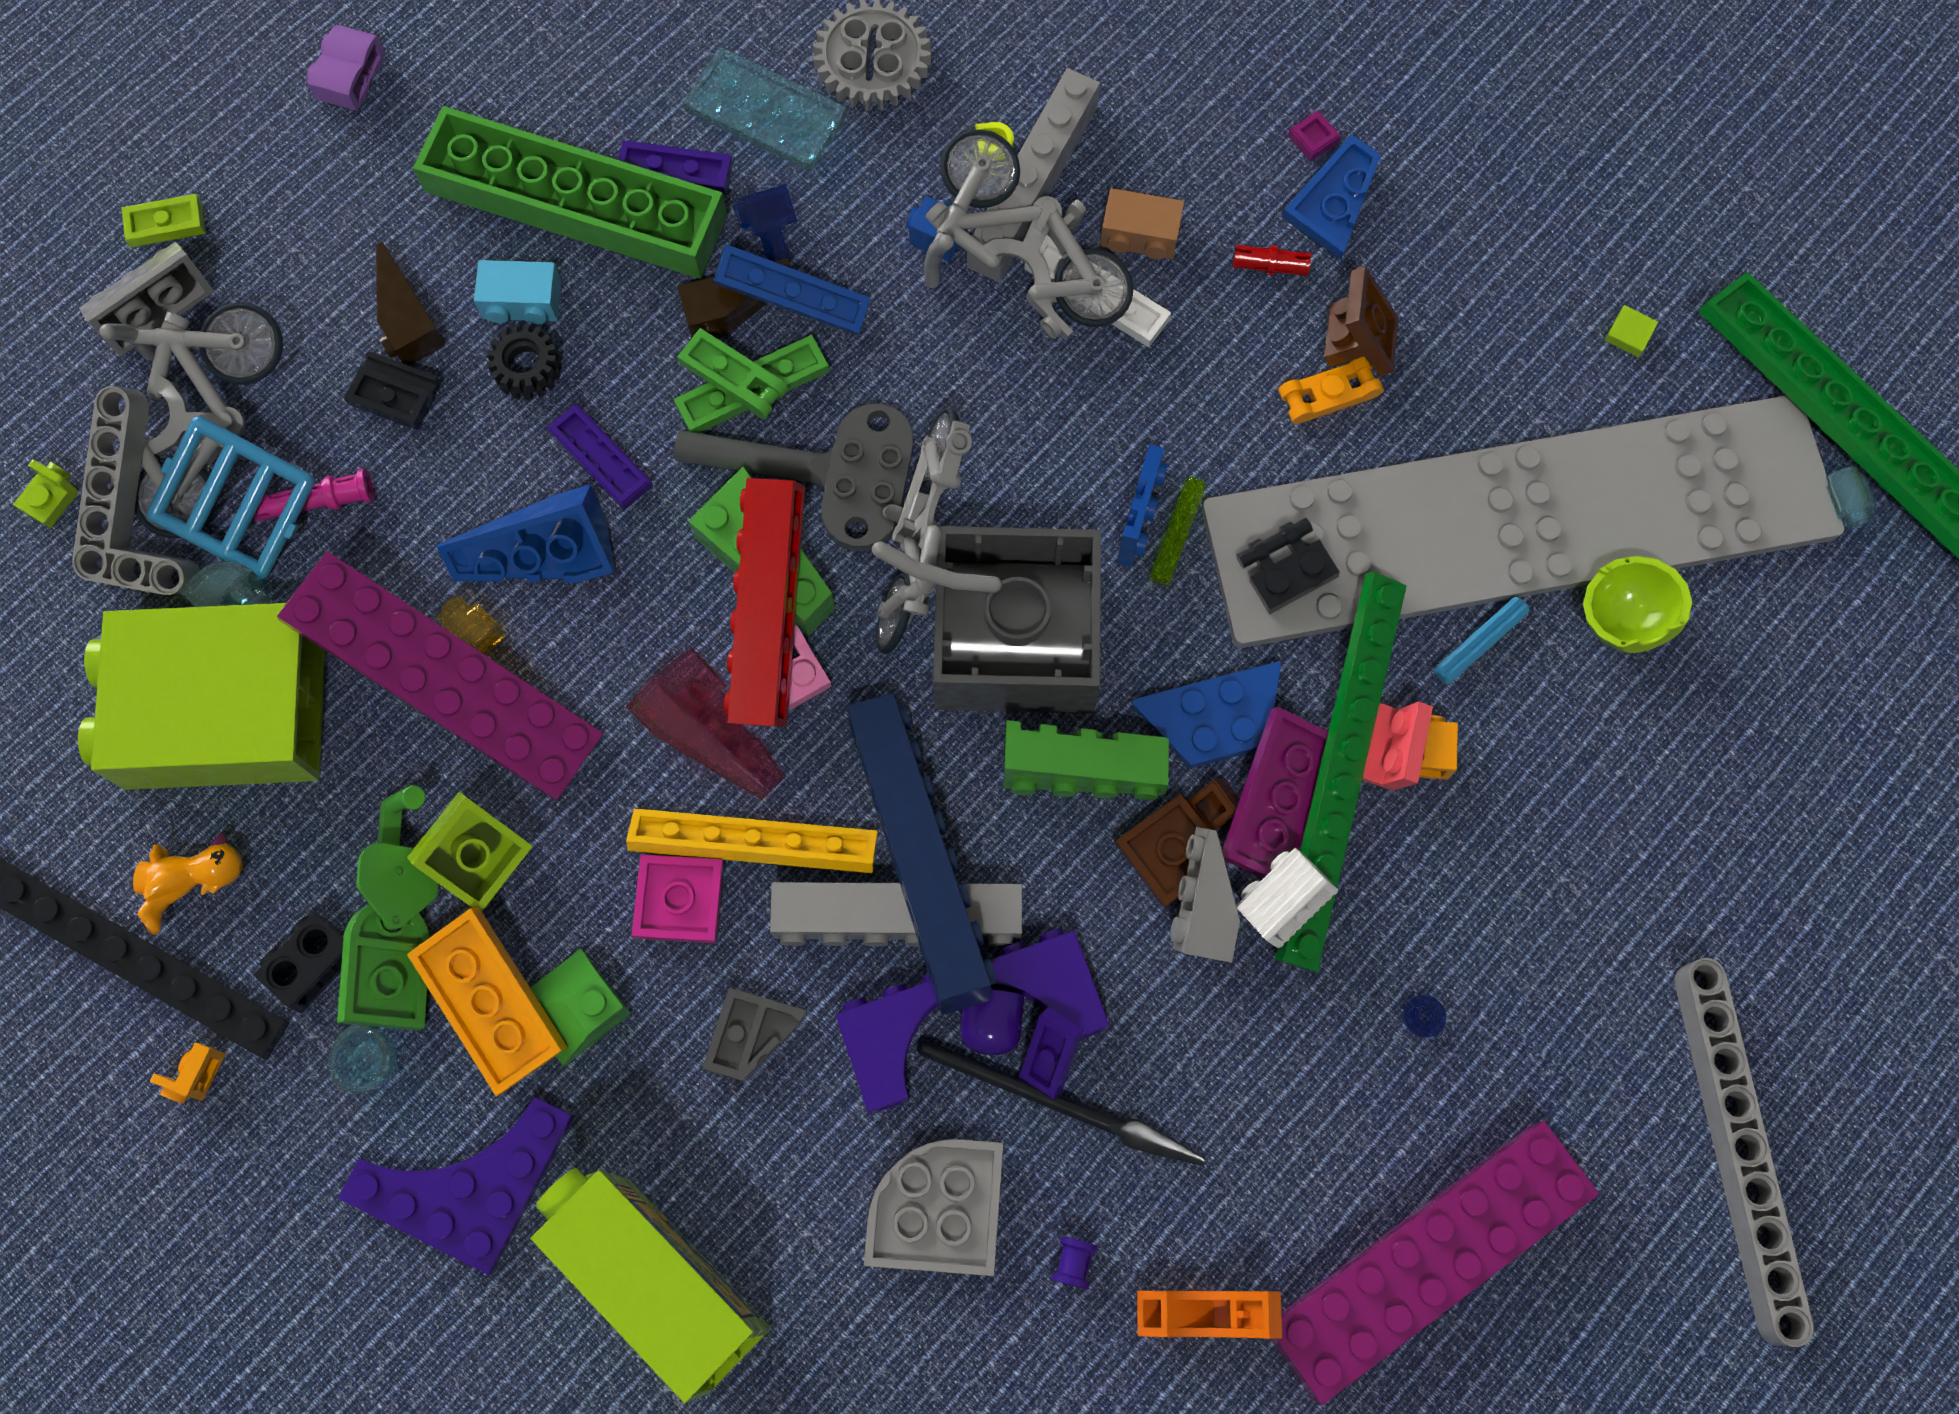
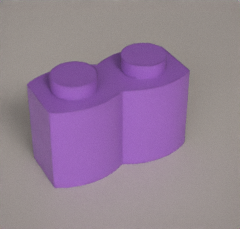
[307,24,384,111]

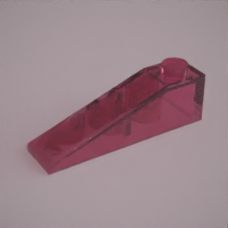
[626,648,785,800]

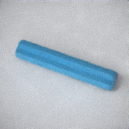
[1434,597,1530,685]

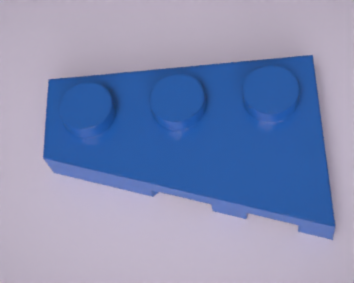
[1282,134,1381,260]
[1117,444,1168,568]

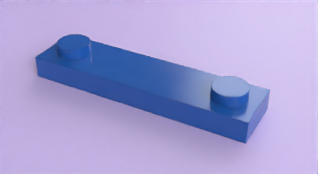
[713,244,871,335]

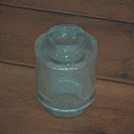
[1826,467,1878,528]

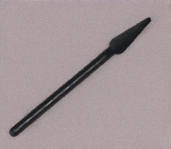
[917,1040,1205,1166]

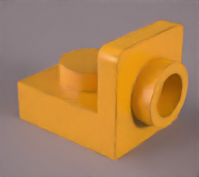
[150,1042,226,1104]

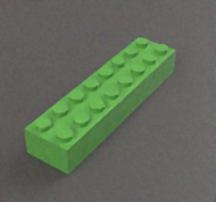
[413,106,728,279]

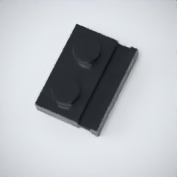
[344,351,441,430]

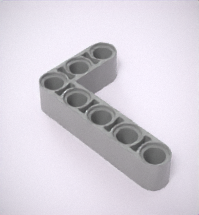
[72,386,202,595]

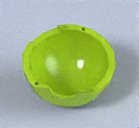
[1583,556,1692,653]

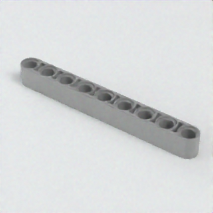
[1675,958,1814,1347]

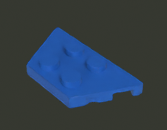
[1131,661,1281,769]

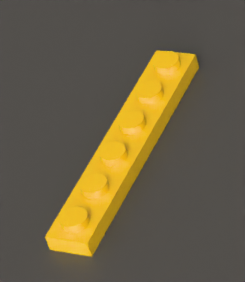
[626,808,877,873]

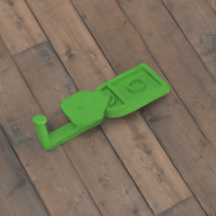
[337,785,438,1031]

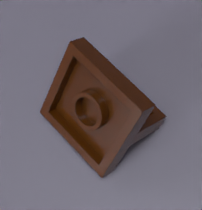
[1324,266,1399,376]

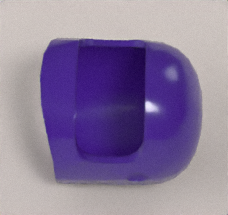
[960,990,1024,1055]

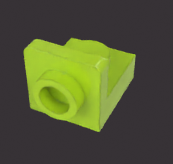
[13,459,79,529]

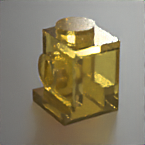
[436,596,507,655]

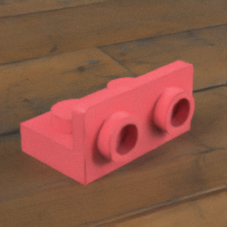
[1362,702,1433,791]

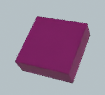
[1288,110,1341,162]

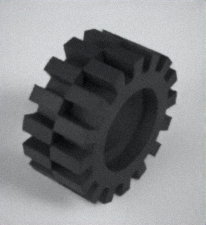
[487,324,562,400]

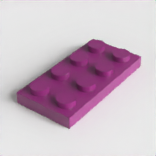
[1222,707,1328,879]

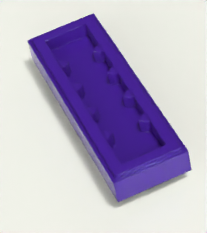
[546,403,653,511]

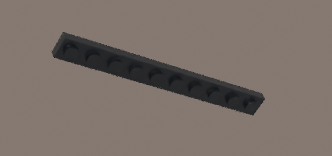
[0,858,290,1060]

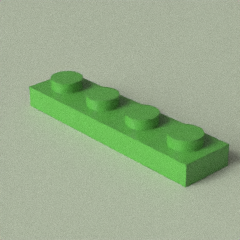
[674,335,830,433]

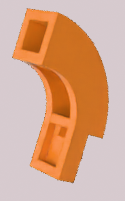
[1137,1291,1282,1339]

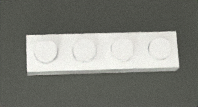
[1025,235,1171,347]

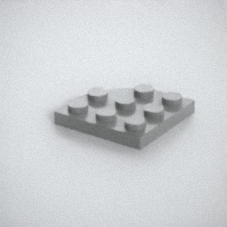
[864,1139,1003,1276]

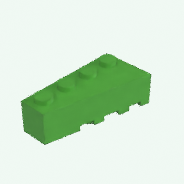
[688,467,835,636]
[1003,720,1169,800]

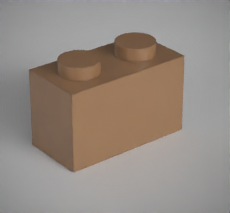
[1100,188,1184,259]

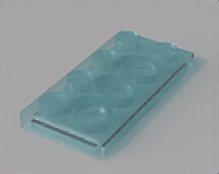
[682,46,847,172]

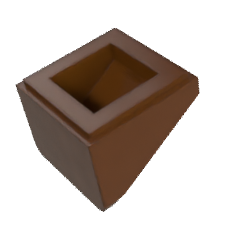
[1187,777,1240,831]

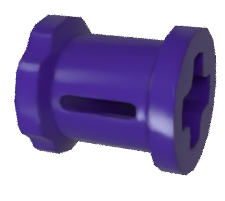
[1051,1236,1099,1290]

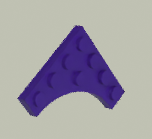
[338,1097,575,1275]

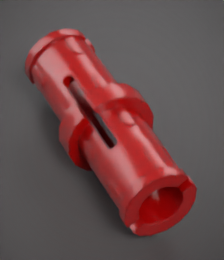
[1233,244,1311,277]

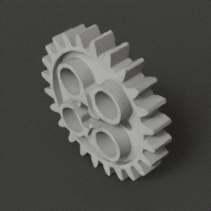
[813,0,931,111]

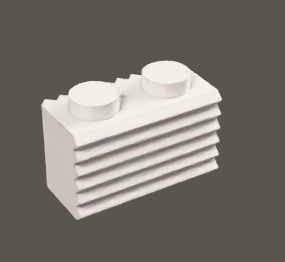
[1236,848,1338,948]

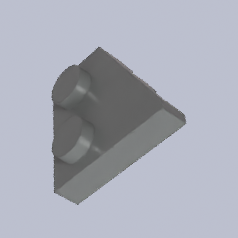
[702,987,807,1082]

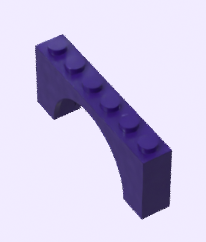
[835,928,1109,1115]

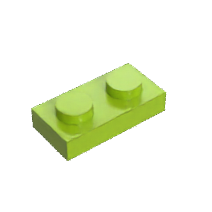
[121,194,206,248]

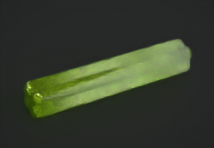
[1150,477,1206,586]

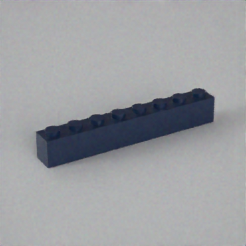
[846,693,997,1015]

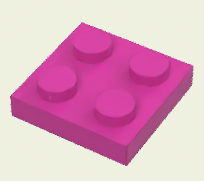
[631,854,724,944]

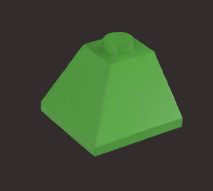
[531,949,632,1067]

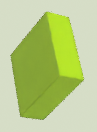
[1604,305,1658,358]

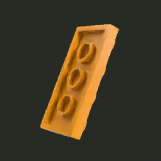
[407,906,568,1096]

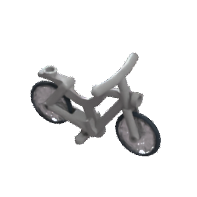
[924,130,1133,341]
[99,303,283,538]
[872,408,1002,654]

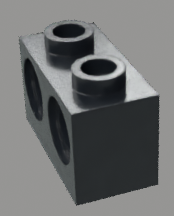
[253,912,344,1013]

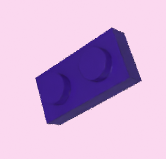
[1019,1007,1084,1099]

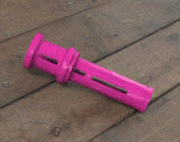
[253,468,375,522]

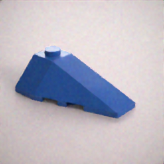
[437,484,615,583]

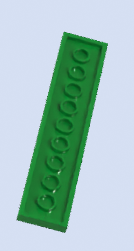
[1698,272,1959,559]

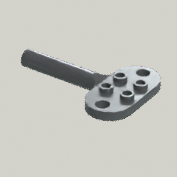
[674,403,913,551]

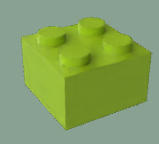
[406,792,533,911]

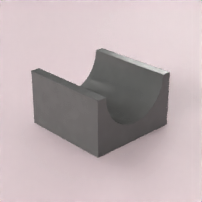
[933,526,1101,714]

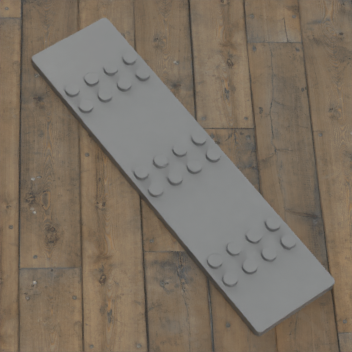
[1202,395,1844,648]

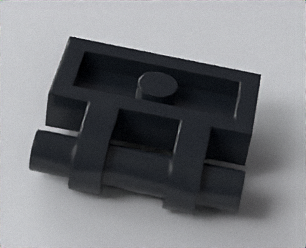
[1236,517,1340,614]

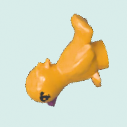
[133,832,243,935]

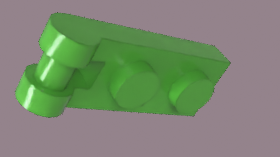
[677,328,789,420]

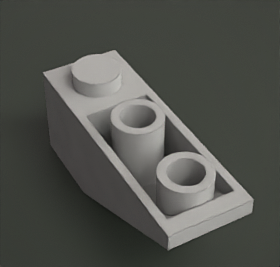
[1170,827,1240,963]

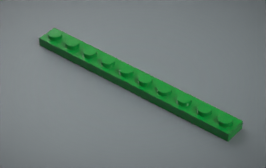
[1275,572,1407,972]

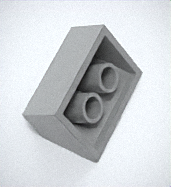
[79,242,215,357]

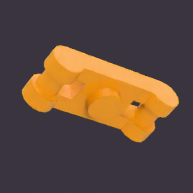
[1278,356,1384,424]

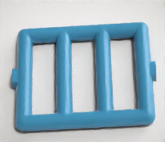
[146,416,315,579]

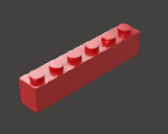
[724,478,805,727]

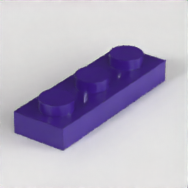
[618,140,733,195]

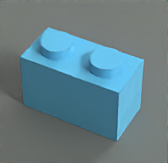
[474,260,562,324]

